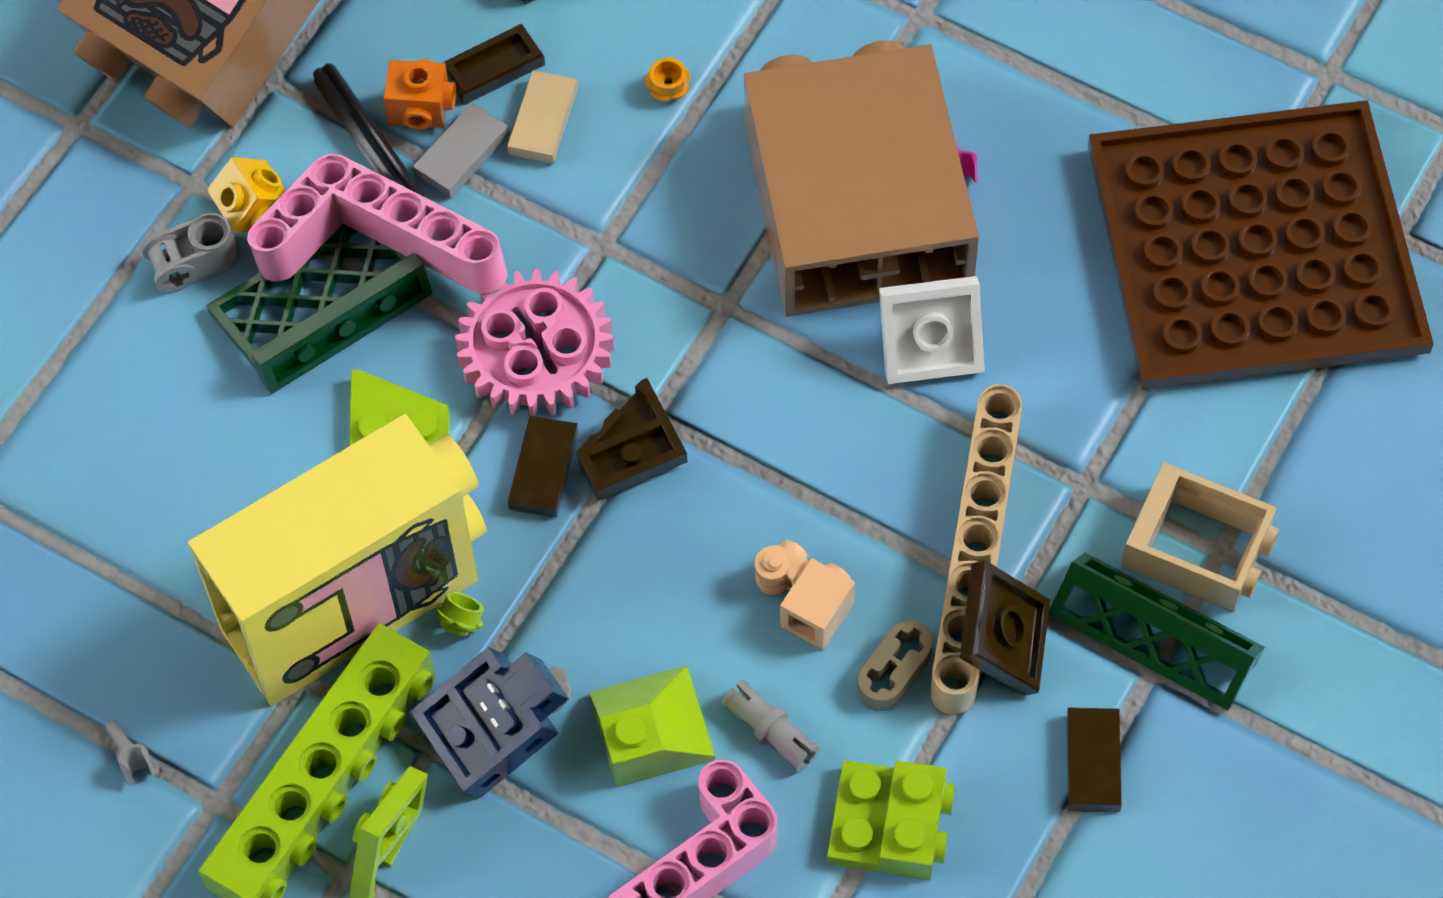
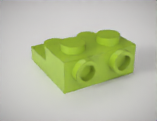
[827,760,956,880]

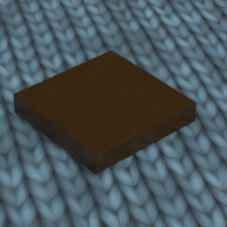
[959,560,1050,696]

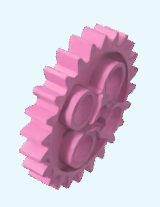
[455,269,614,416]

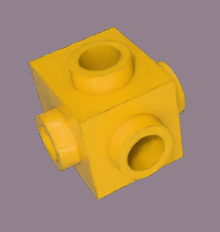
[207,157,286,233]

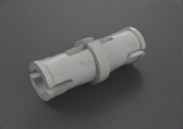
[722,680,820,772]

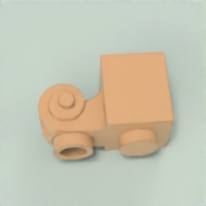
[755,540,855,650]

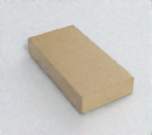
[507,70,578,164]

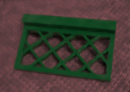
[206,224,433,394]

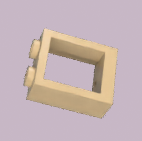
[1121,462,1280,612]

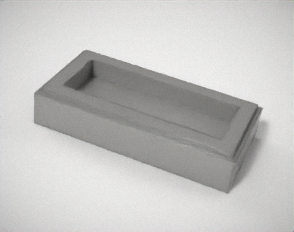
[413,103,509,199]

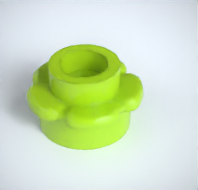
[436,592,484,636]

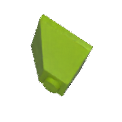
[589,665,715,787]

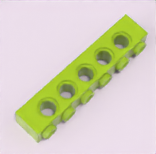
[198,622,435,898]

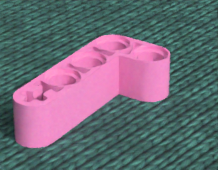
[608,759,777,898]

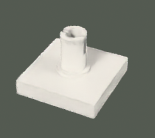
[879,276,985,384]

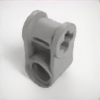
[141,213,240,293]

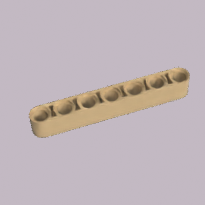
[930,384,1022,715]

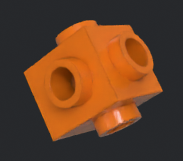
[383,59,456,130]

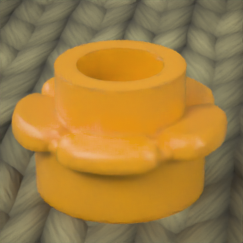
[645,57,691,102]

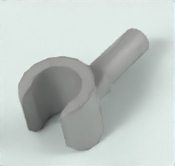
[106,720,155,785]

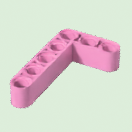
[247,154,508,293]

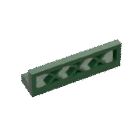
[1048,552,1265,711]

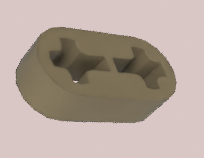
[857,620,932,711]

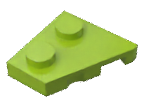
[350,369,450,446]
[349,766,428,898]

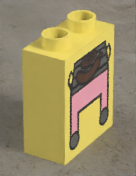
[188,413,487,707]

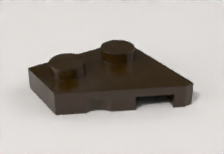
[576,378,688,500]

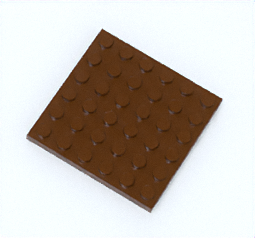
[1088,100,1434,390]

